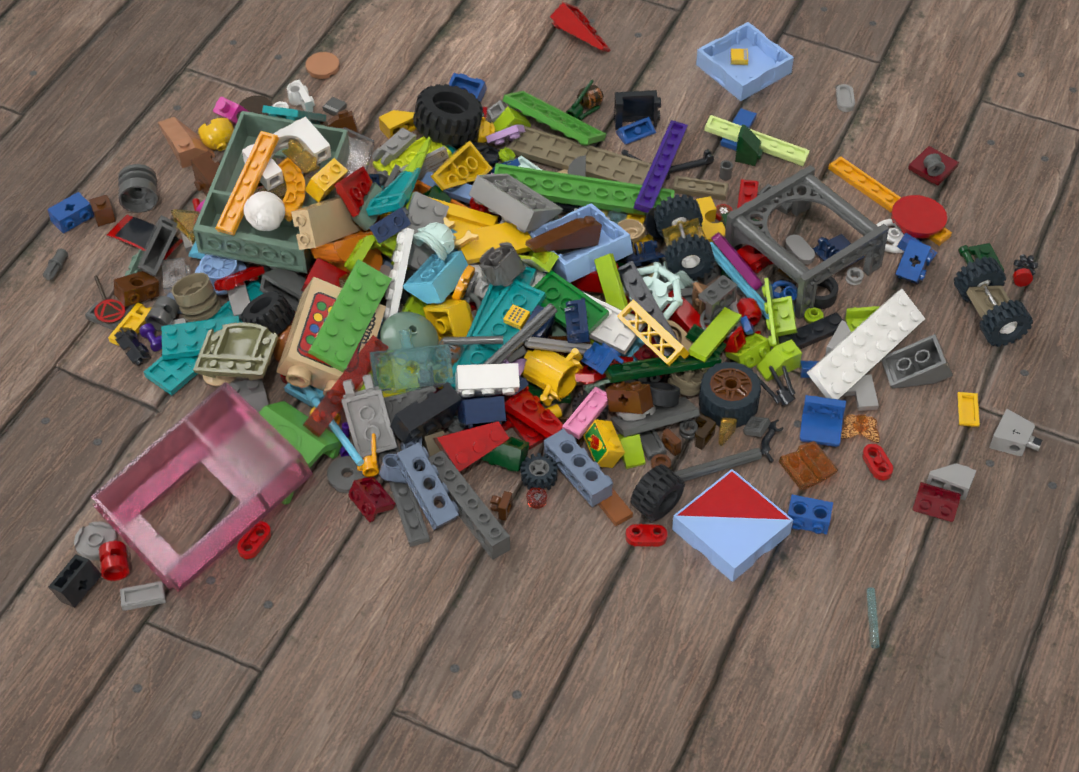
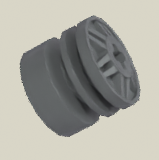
[118,164,158,213]

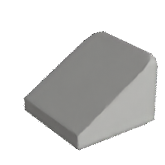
[487,100,507,122]

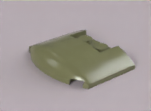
[193,323,278,381]

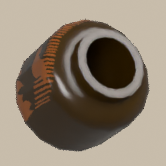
[577,85,603,110]

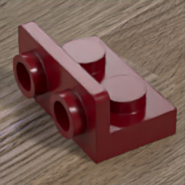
[348,476,396,522]
[913,482,961,522]

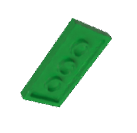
[534,270,609,335]

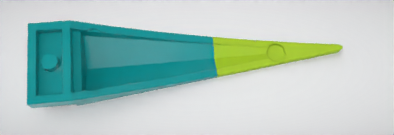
[366,137,432,216]

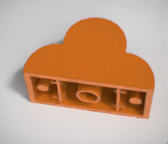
[310,228,382,274]

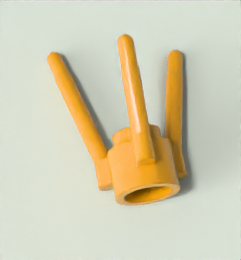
[356,433,379,477]

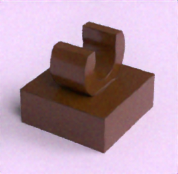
[490,491,513,521]

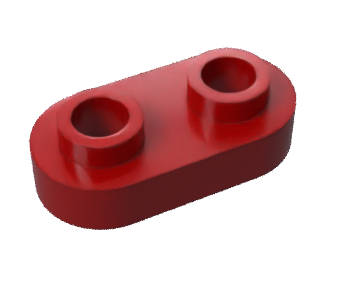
[862,444,893,481]
[237,521,271,559]
[625,524,668,547]

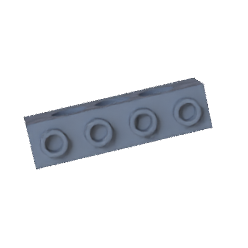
[544,429,613,507]
[394,442,459,530]

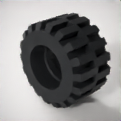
[241,291,295,334]
[630,464,685,521]

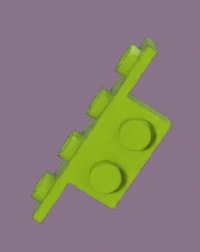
[762,278,797,347]

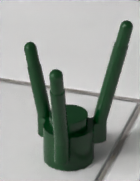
[566,80,600,121]

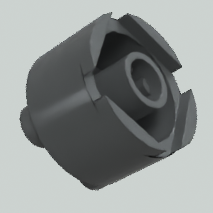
[479,242,526,287]

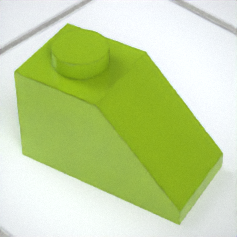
[756,339,802,382]

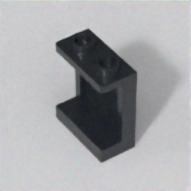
[614,90,661,130]

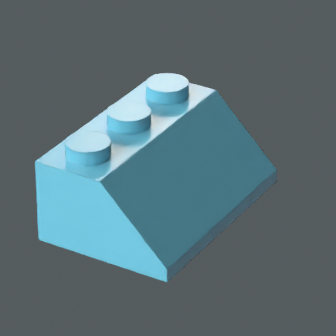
[403,251,468,304]

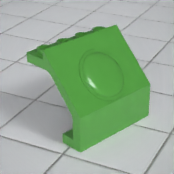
[225,401,342,505]

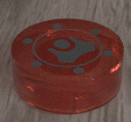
[526,488,547,509]

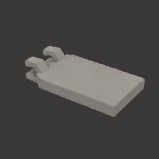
[341,374,397,457]

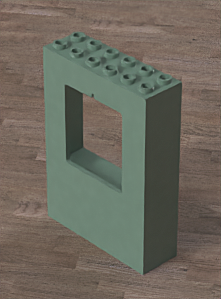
[193,111,350,273]

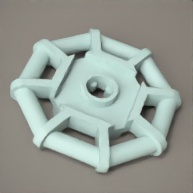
[622,263,683,327]

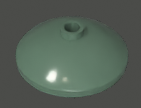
[380,312,439,364]

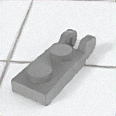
[372,128,416,166]

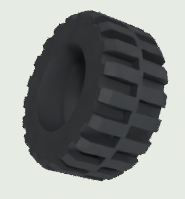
[413,84,483,146]

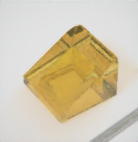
[719,418,737,446]

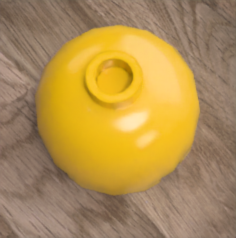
[198,118,234,151]

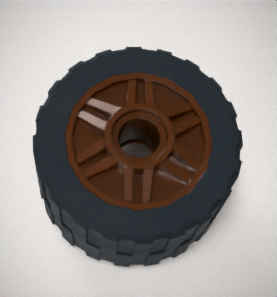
[699,362,761,428]

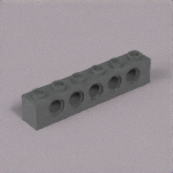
[428,451,510,560]

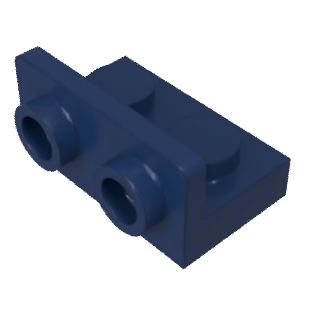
[369,207,411,243]

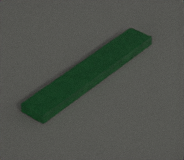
[604,351,722,383]

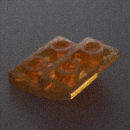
[778,441,838,491]

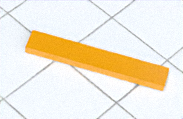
[215,131,279,236]

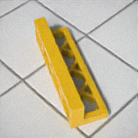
[617,300,690,366]

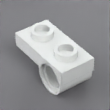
[287,80,315,112]

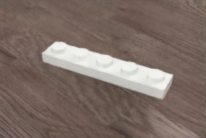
[382,228,414,324]

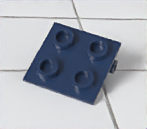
[813,234,865,269]
[623,240,665,266]

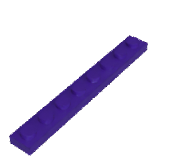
[633,120,688,213]

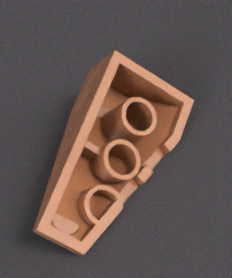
[158,117,215,168]

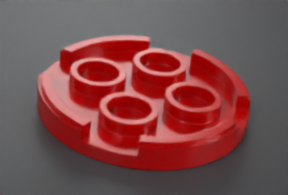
[891,195,947,238]

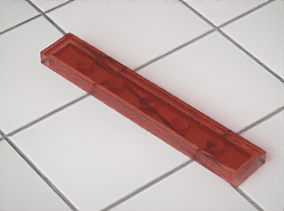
[303,335,388,438]

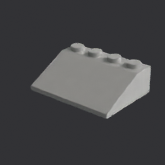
[469,173,563,232]

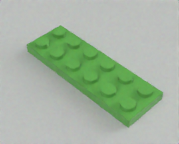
[503,91,606,146]
[308,259,392,372]

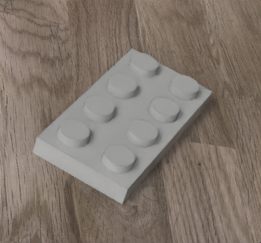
[391,191,449,271]

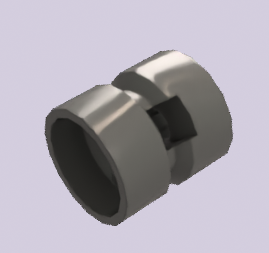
[145,296,180,332]

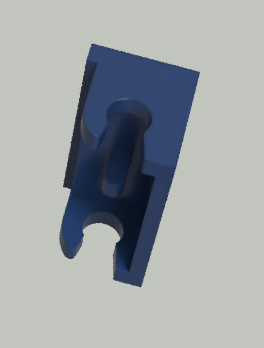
[564,298,590,344]

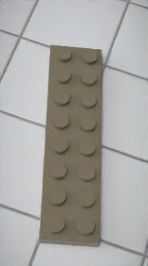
[509,126,652,185]

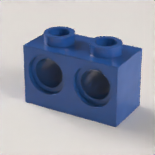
[788,495,833,534]

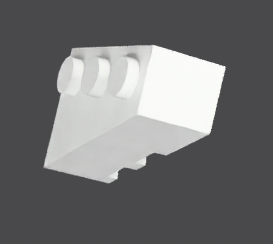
[455,363,520,399]

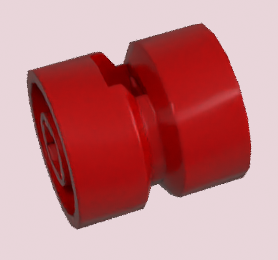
[99,541,130,581]

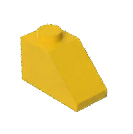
[379,110,416,139]

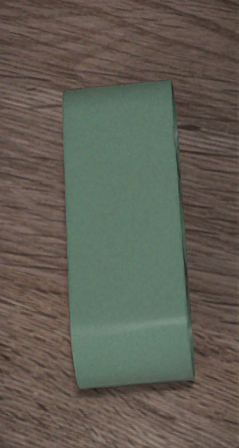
[351,182,383,231]

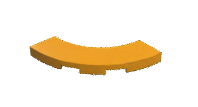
[278,156,306,222]

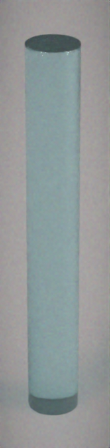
[867,587,880,649]

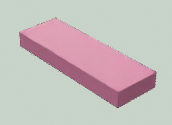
[562,386,608,439]

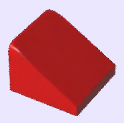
[725,326,746,353]

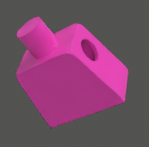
[213,97,249,126]

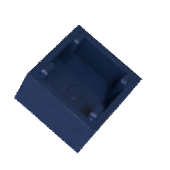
[457,396,506,428]

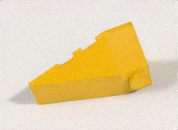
[430,141,492,191]

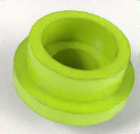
[498,147,516,162]
[804,307,824,324]

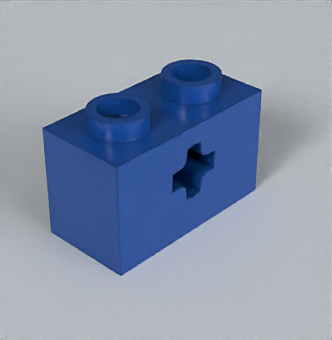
[47,192,94,234]
[896,239,934,284]

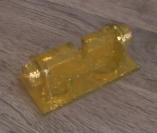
[282,139,320,174]

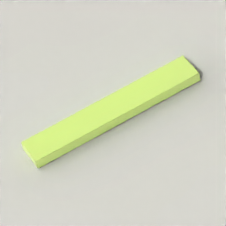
[704,115,810,166]

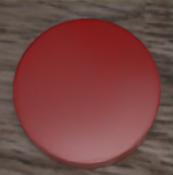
[1012,268,1033,287]

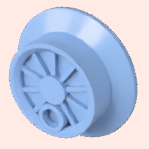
[195,254,246,295]

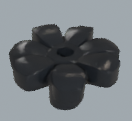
[1013,254,1039,276]

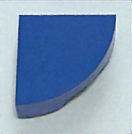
[740,316,755,335]

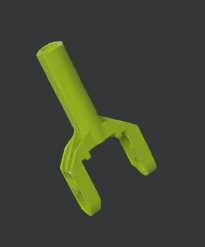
[344,192,414,271]

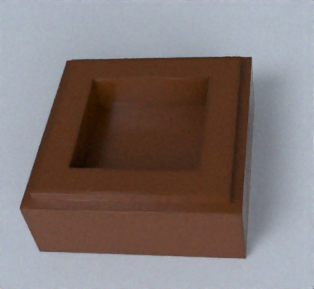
[662,428,682,456]

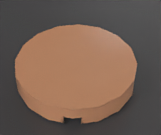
[306,52,340,79]

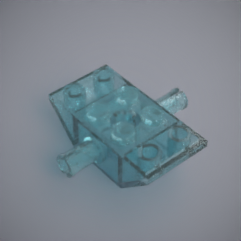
[369,329,454,394]

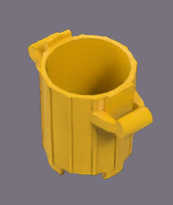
[521,348,583,406]

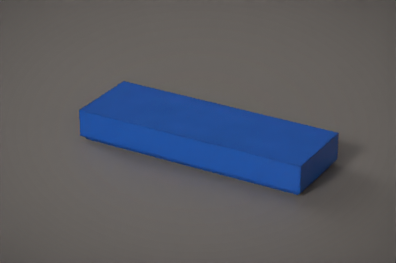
[721,108,757,151]

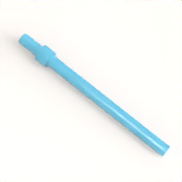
[301,386,364,466]

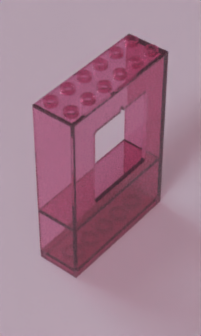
[91,382,313,593]

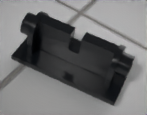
[114,327,151,366]

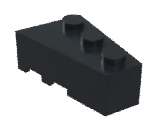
[390,381,462,444]

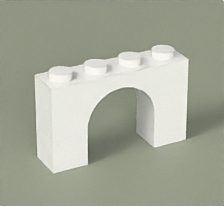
[242,117,331,191]

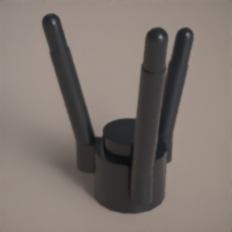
[758,366,796,406]

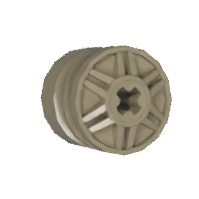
[171,273,221,322]

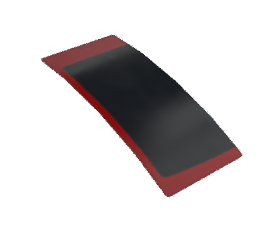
[106,215,183,262]

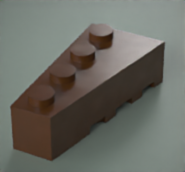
[191,151,220,197]

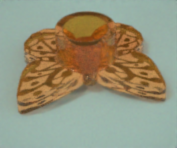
[841,414,880,443]

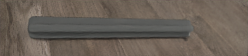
[482,303,557,365]
[674,448,762,481]

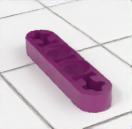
[711,232,764,291]

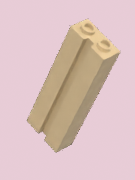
[291,195,363,250]

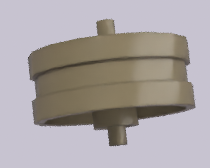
[668,369,704,396]

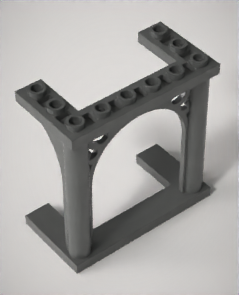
[725,165,889,319]

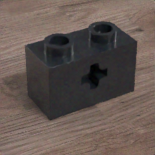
[48,554,102,608]

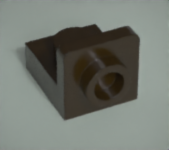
[694,414,716,450]

